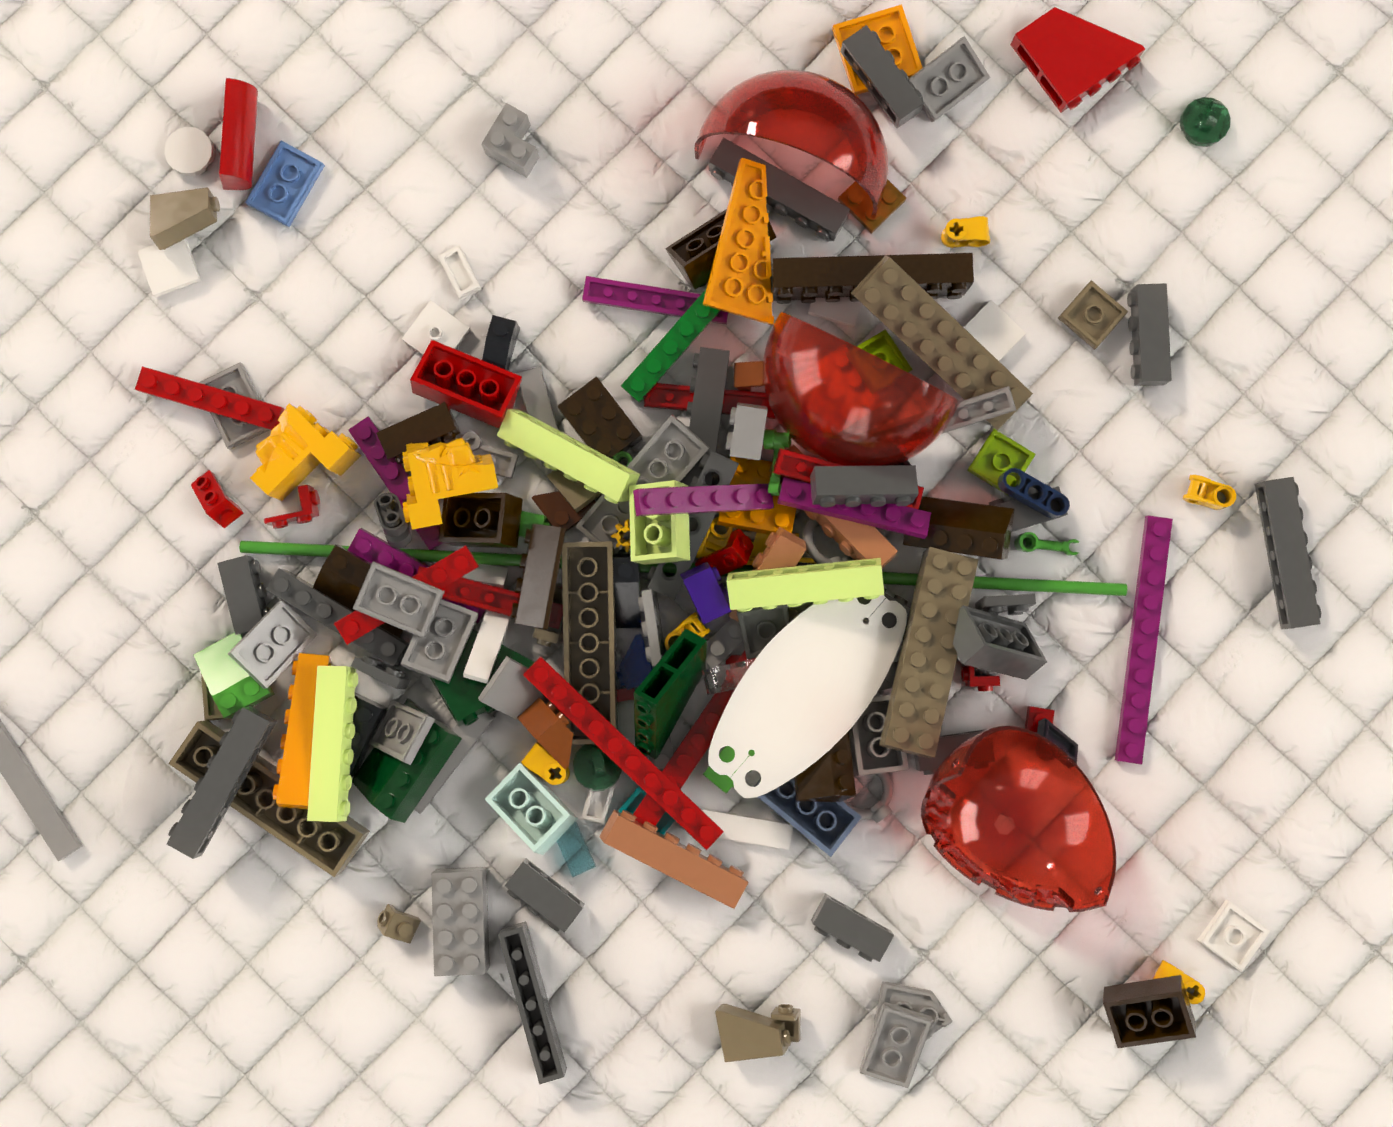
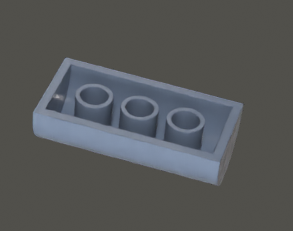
[754,778,861,857]

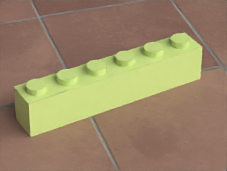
[497,409,640,504]
[727,558,884,612]
[307,666,358,822]

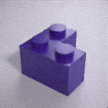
[680,562,731,624]

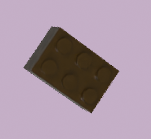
[557,376,643,459]
[439,493,523,548]
[1103,975,1196,1048]

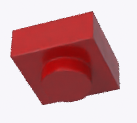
[1024,706,1055,733]

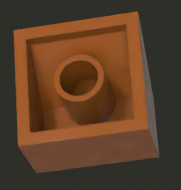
[517,697,573,769]

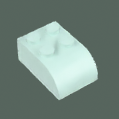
[485,763,578,855]

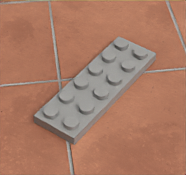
[575,414,710,555]

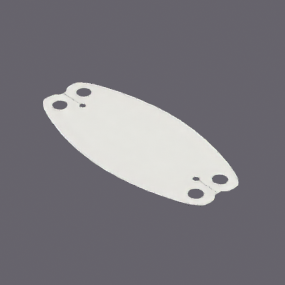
[708,595,907,798]

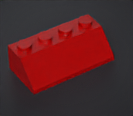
[410,340,522,429]

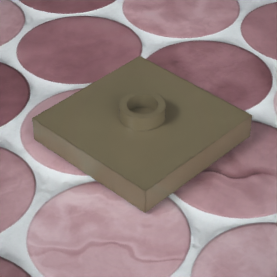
[1058,280,1128,350]
[547,469,602,513]

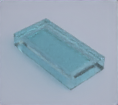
[557,821,596,877]

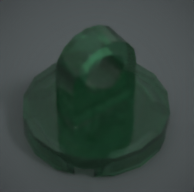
[1180,97,1231,147]
[573,744,622,791]

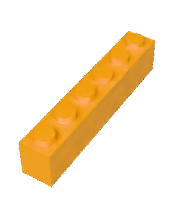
[273,653,332,809]

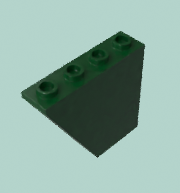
[634,628,707,760]
[429,629,534,726]

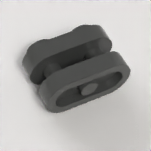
[374,493,412,549]

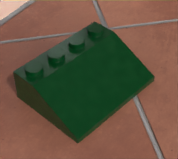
[352,698,462,823]

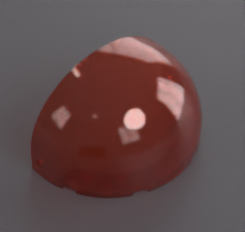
[694,70,888,219]
[763,312,960,466]
[921,726,1116,912]

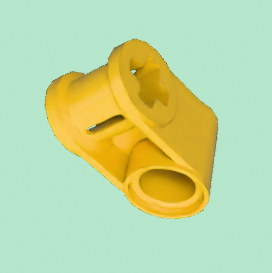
[941,216,990,248]
[1182,475,1236,510]
[696,517,733,558]
[664,612,711,651]
[521,742,570,785]
[1153,960,1205,1004]

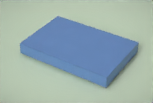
[245,141,325,227]

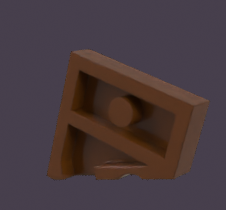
[531,491,596,532]

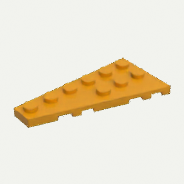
[703,158,774,326]

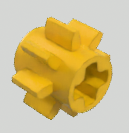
[611,519,630,552]

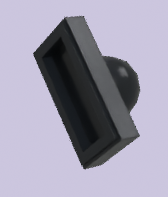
[1035,718,1078,767]

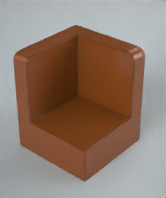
[734,361,769,391]

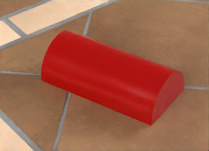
[219,78,258,190]

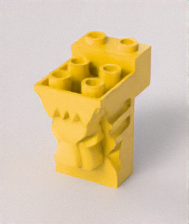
[250,403,362,501]
[402,438,498,529]

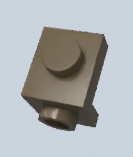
[533,619,563,647]
[377,904,421,944]
[771,1004,801,1042]

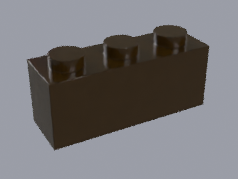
[376,402,461,464]

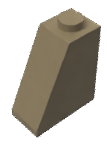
[150,187,220,250]
[715,1004,791,1062]

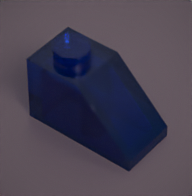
[617,633,652,690]

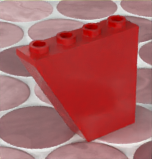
[1010,7,1145,113]

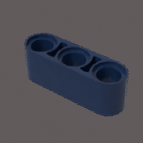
[998,468,1070,518]

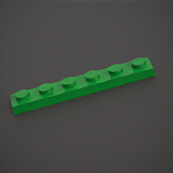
[621,288,721,403]

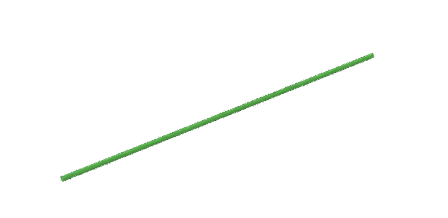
[239,541,1127,596]

